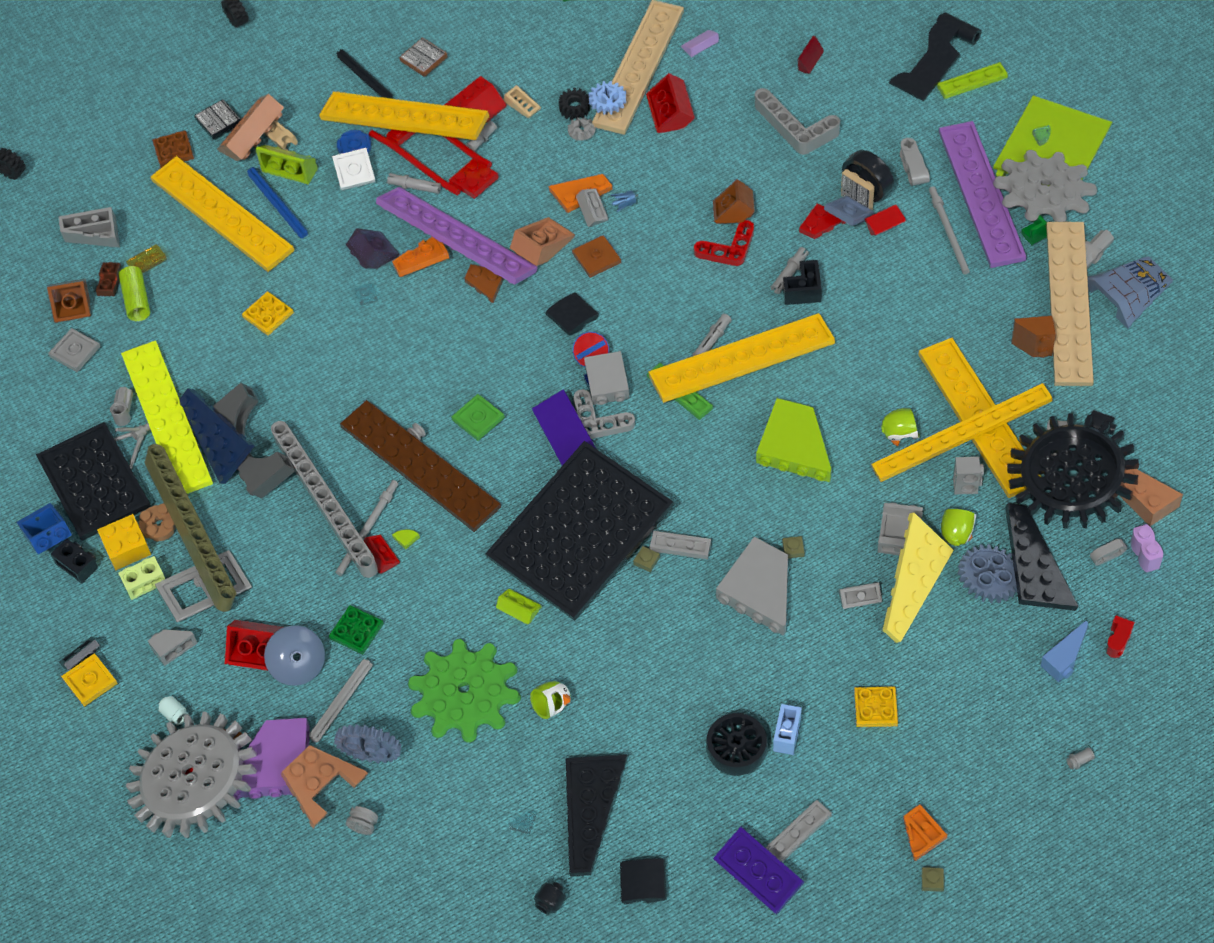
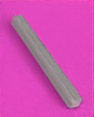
[308,659,372,743]

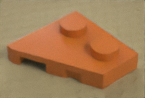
[903,804,947,861]

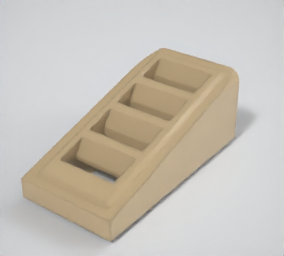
[503,85,541,119]

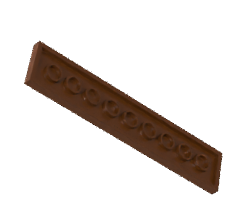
[340,400,501,532]

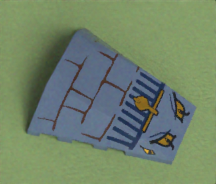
[1087,256,1173,329]

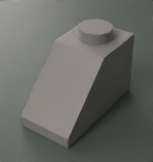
[148,629,197,666]

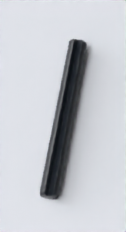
[336,49,393,99]

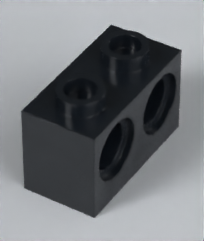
[50,538,98,584]

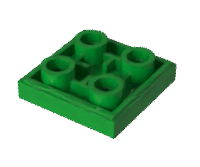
[329,605,384,655]

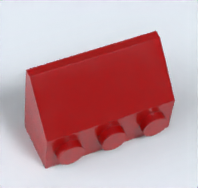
[646,73,695,133]
[444,76,507,124]
[225,620,283,670]

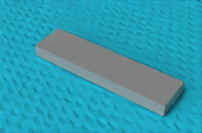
[765,800,832,862]

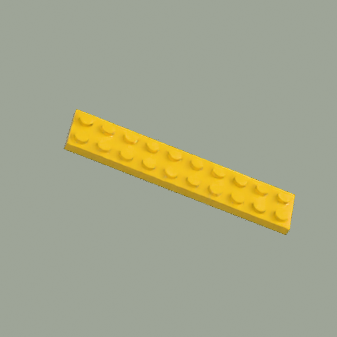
[319,91,489,140]
[150,156,294,272]
[648,313,835,403]
[918,338,1041,499]

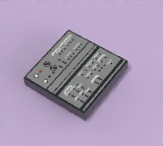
[194,99,241,139]

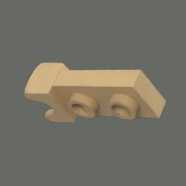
[265,120,298,151]

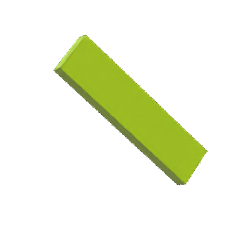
[937,62,1008,99]

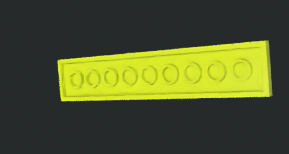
[121,340,213,494]

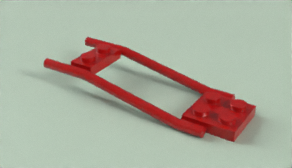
[369,129,499,199]

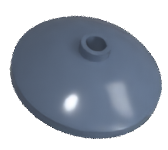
[264,625,325,686]

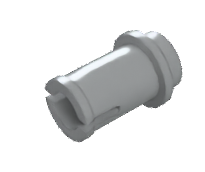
[1066,747,1095,770]

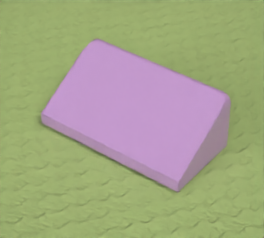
[681,30,719,57]

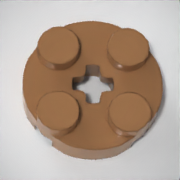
[139,503,176,542]

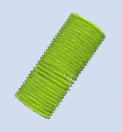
[119,266,150,321]

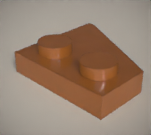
[465,264,504,303]

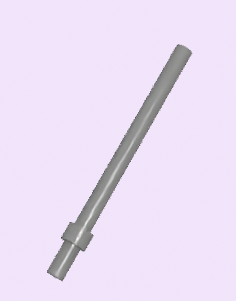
[929,186,970,275]
[335,480,399,576]

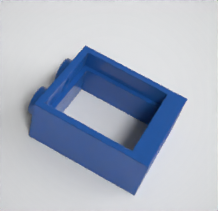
[17,503,72,555]

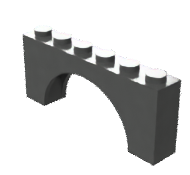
[213,383,295,499]

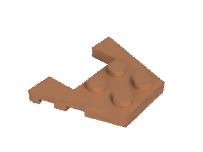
[281,745,368,828]

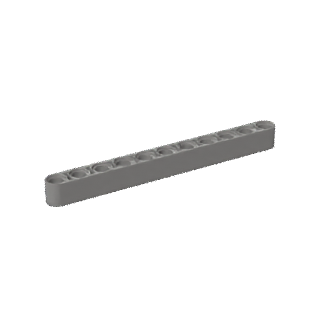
[271,421,378,578]

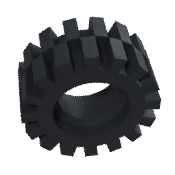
[221,0,249,28]
[559,88,590,120]
[0,148,26,180]

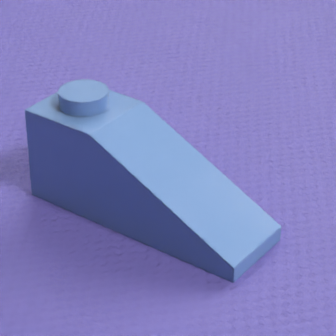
[1041,621,1089,682]

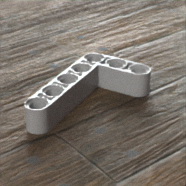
[755,88,840,155]

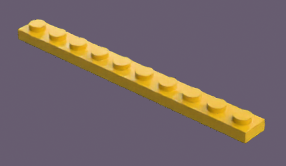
[871,383,1052,482]

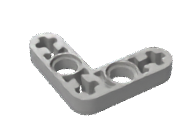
[574,389,635,439]

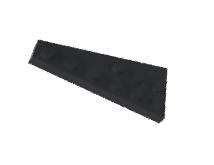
[1005,503,1079,611]
[566,754,628,877]

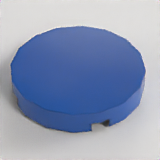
[337,130,372,154]

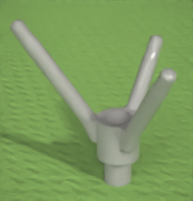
[114,423,151,469]

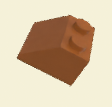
[713,179,755,224]
[47,278,91,322]
[1011,316,1056,358]

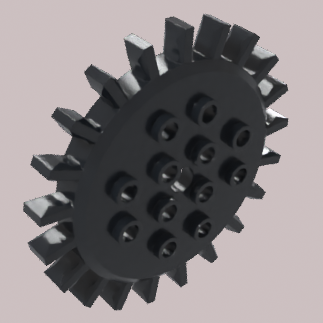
[1007,413,1139,529]

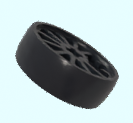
[842,150,894,202]
[706,713,768,776]

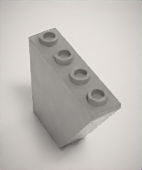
[716,537,788,636]

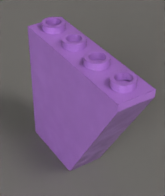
[233,718,310,800]

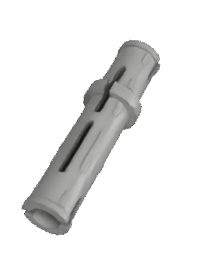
[387,173,441,194]
[770,247,809,294]
[692,313,732,356]

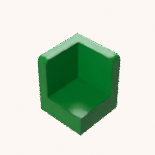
[1021,215,1047,245]

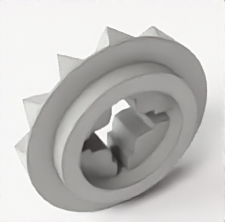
[568,117,596,141]

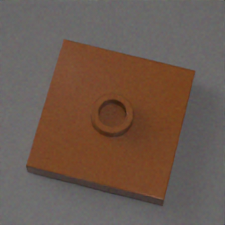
[572,235,621,278]

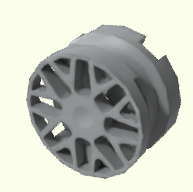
[345,806,378,835]

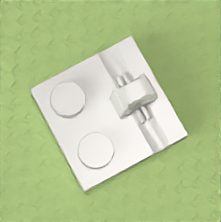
[332,148,375,191]

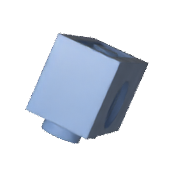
[773,704,802,755]

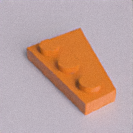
[549,174,613,213]
[392,236,449,277]

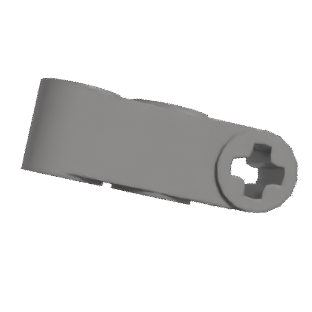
[900,138,930,186]

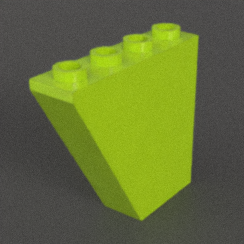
[756,398,831,482]

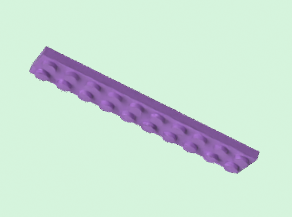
[939,121,1026,268]
[376,187,537,285]

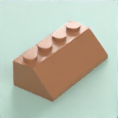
[217,94,284,161]

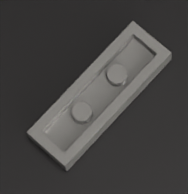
[650,531,711,560]

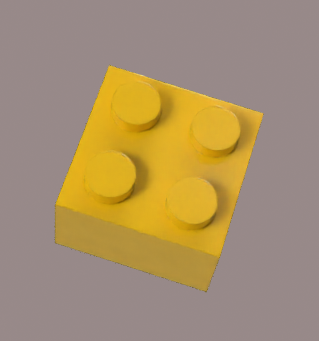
[97,514,151,571]

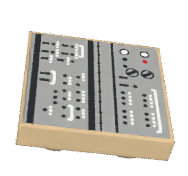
[841,169,874,210]

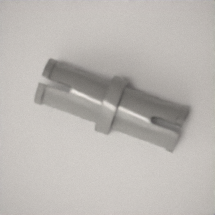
[466,121,497,151]

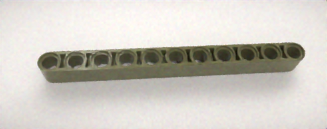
[144,444,236,612]

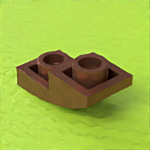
[96,262,121,297]

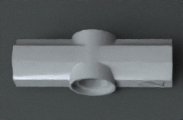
[1085,230,1114,269]

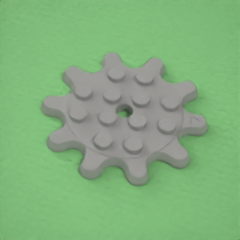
[993,150,1097,222]

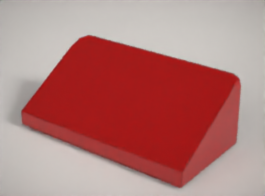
[865,204,906,235]
[364,534,400,574]

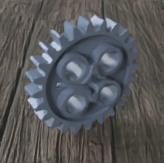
[957,544,1017,603]
[334,724,402,764]

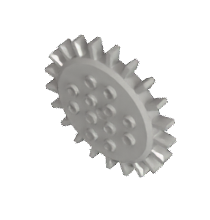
[126,712,257,838]

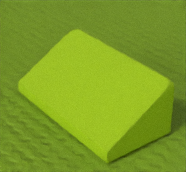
[496,589,542,624]

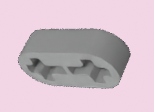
[1090,538,1127,566]

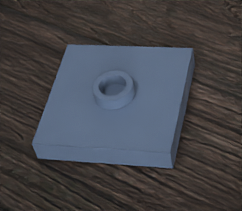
[824,195,874,226]

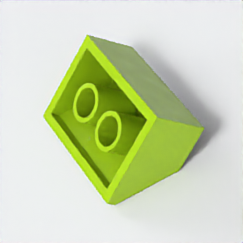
[256,145,318,185]

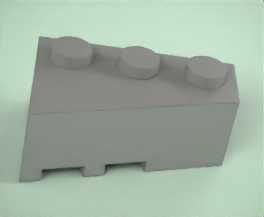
[59,207,120,248]

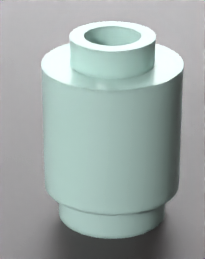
[158,696,188,725]

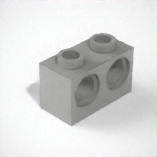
[953,457,984,495]

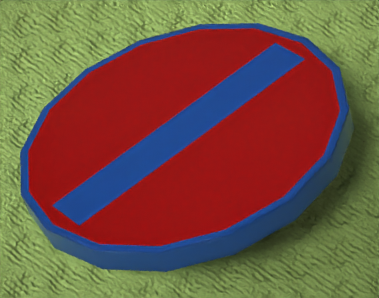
[572,332,609,367]

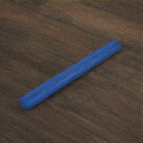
[247,167,308,238]

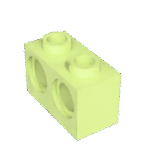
[119,556,165,600]

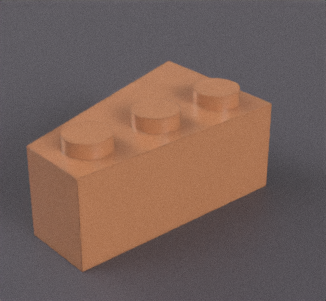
[1120,469,1183,526]

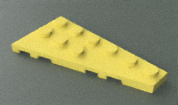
[883,512,954,643]

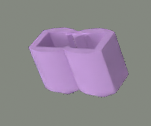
[1130,524,1163,573]

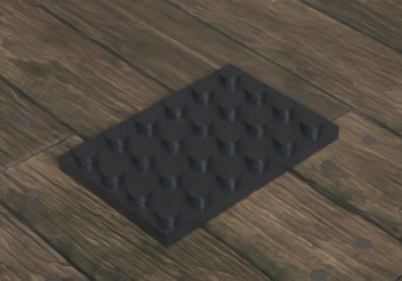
[36,422,151,541]

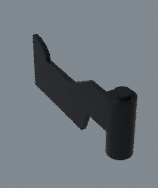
[889,12,982,102]

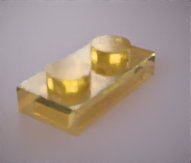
[126,244,167,273]

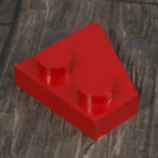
[799,203,846,239]

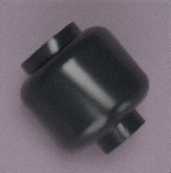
[534,882,566,915]

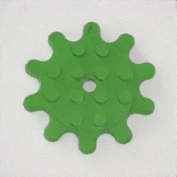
[408,639,521,742]

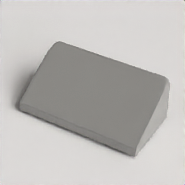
[576,188,609,227]
[838,582,882,609]

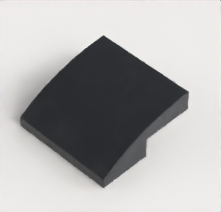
[545,292,599,335]
[620,858,667,905]

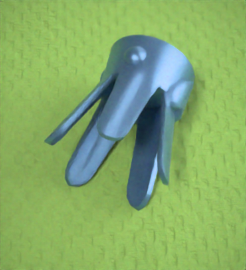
[611,190,638,212]

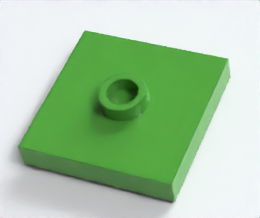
[451,394,505,441]

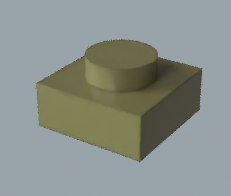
[782,536,805,559]
[633,546,660,573]
[922,868,944,892]

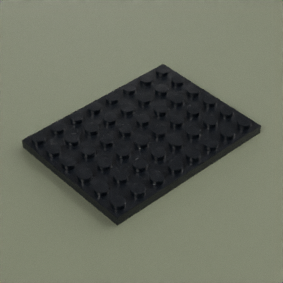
[485,441,674,621]

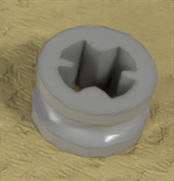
[407,423,426,441]

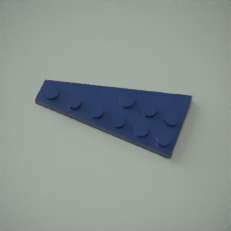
[179,388,255,484]

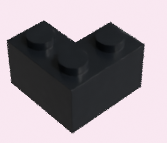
[783,260,822,305]

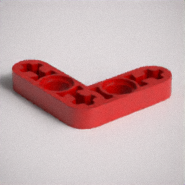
[694,220,754,266]

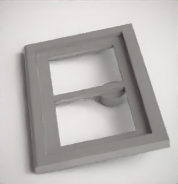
[155,550,252,622]

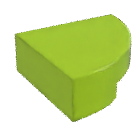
[392,530,420,549]

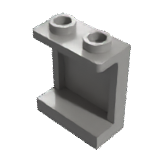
[584,351,629,405]
[878,503,923,555]

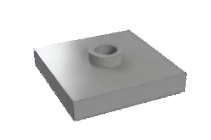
[48,328,101,372]

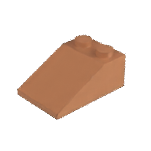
[510,217,575,266]

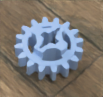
[589,81,626,115]

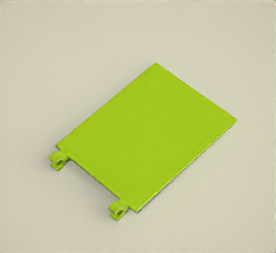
[993,95,1112,186]

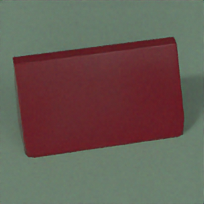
[798,36,824,74]

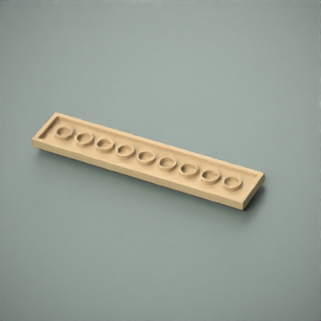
[592,0,684,135]
[1046,222,1094,386]

